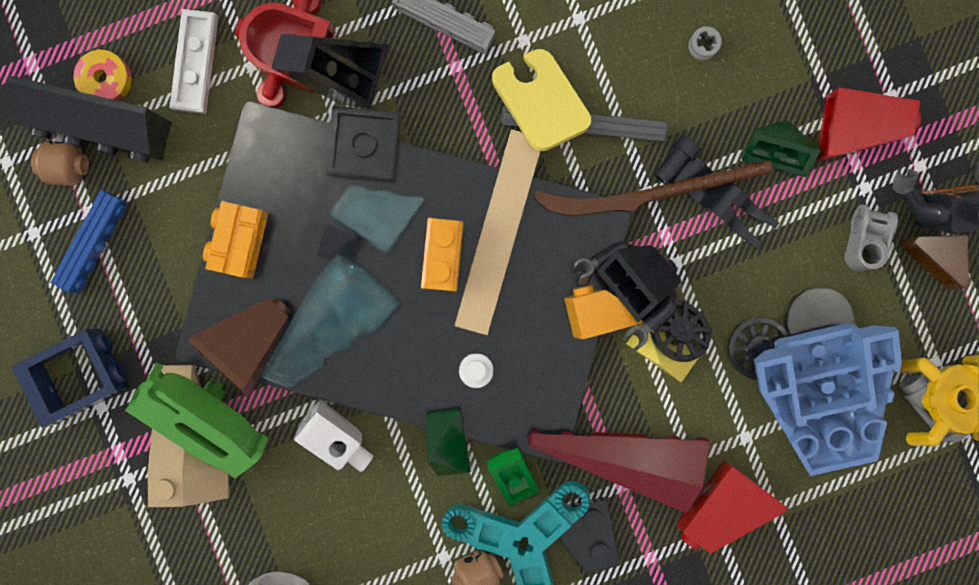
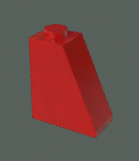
[816,87,921,161]
[676,461,787,554]

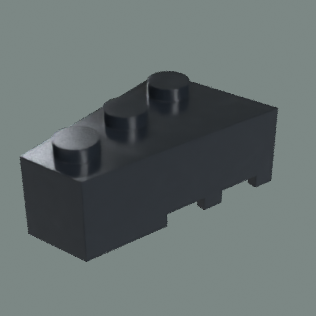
[272,33,388,109]

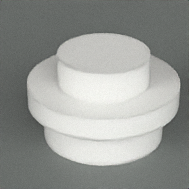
[459,353,493,388]

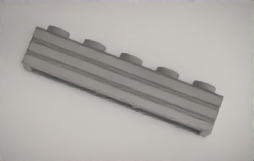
[392,0,495,55]

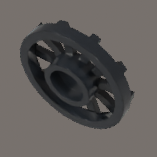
[650,301,712,362]
[727,318,789,380]

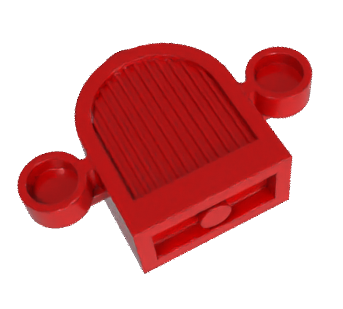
[235,0,336,109]

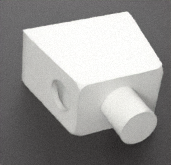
[294,399,373,472]

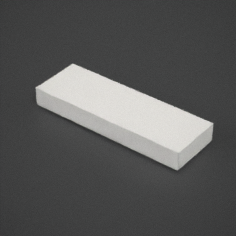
[169,9,219,114]

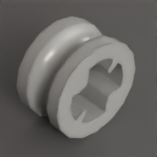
[688,26,722,61]

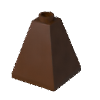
[188,298,291,397]

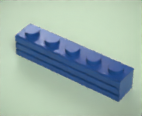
[50,190,128,293]

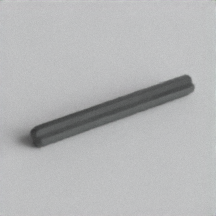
[501,105,667,141]

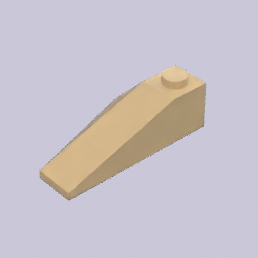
[148,365,230,507]

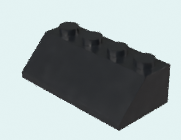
[7,75,172,163]

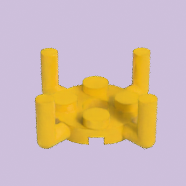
[900,355,979,446]

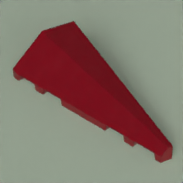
[528,430,710,514]

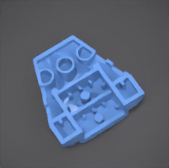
[754,323,902,476]

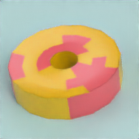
[73,49,132,101]

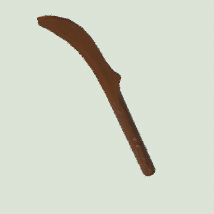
[533,160,772,215]

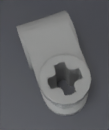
[845,204,898,272]

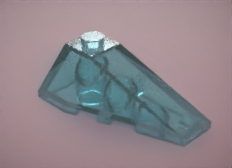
[262,254,400,388]

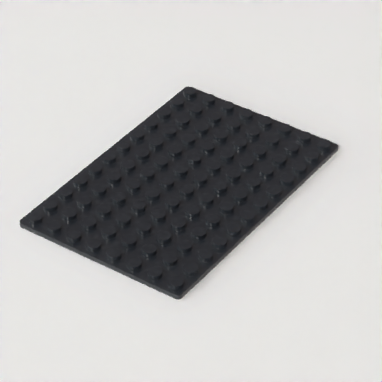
[176,102,632,463]

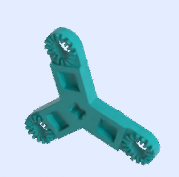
[442,481,590,585]

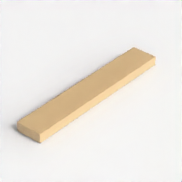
[455,129,540,335]

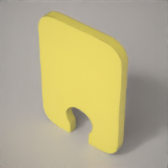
[492,49,591,151]

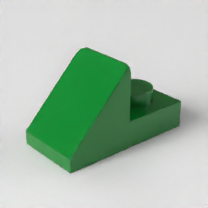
[486,447,540,506]

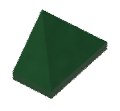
[742,120,821,177]
[426,408,471,476]

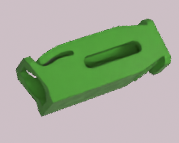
[125,363,268,478]

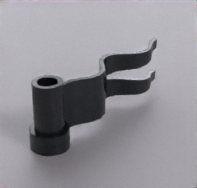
[653,135,780,249]

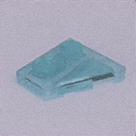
[329,186,424,255]

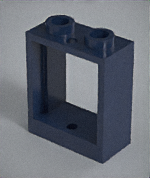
[11,329,129,428]

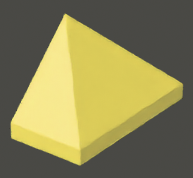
[626,323,698,383]

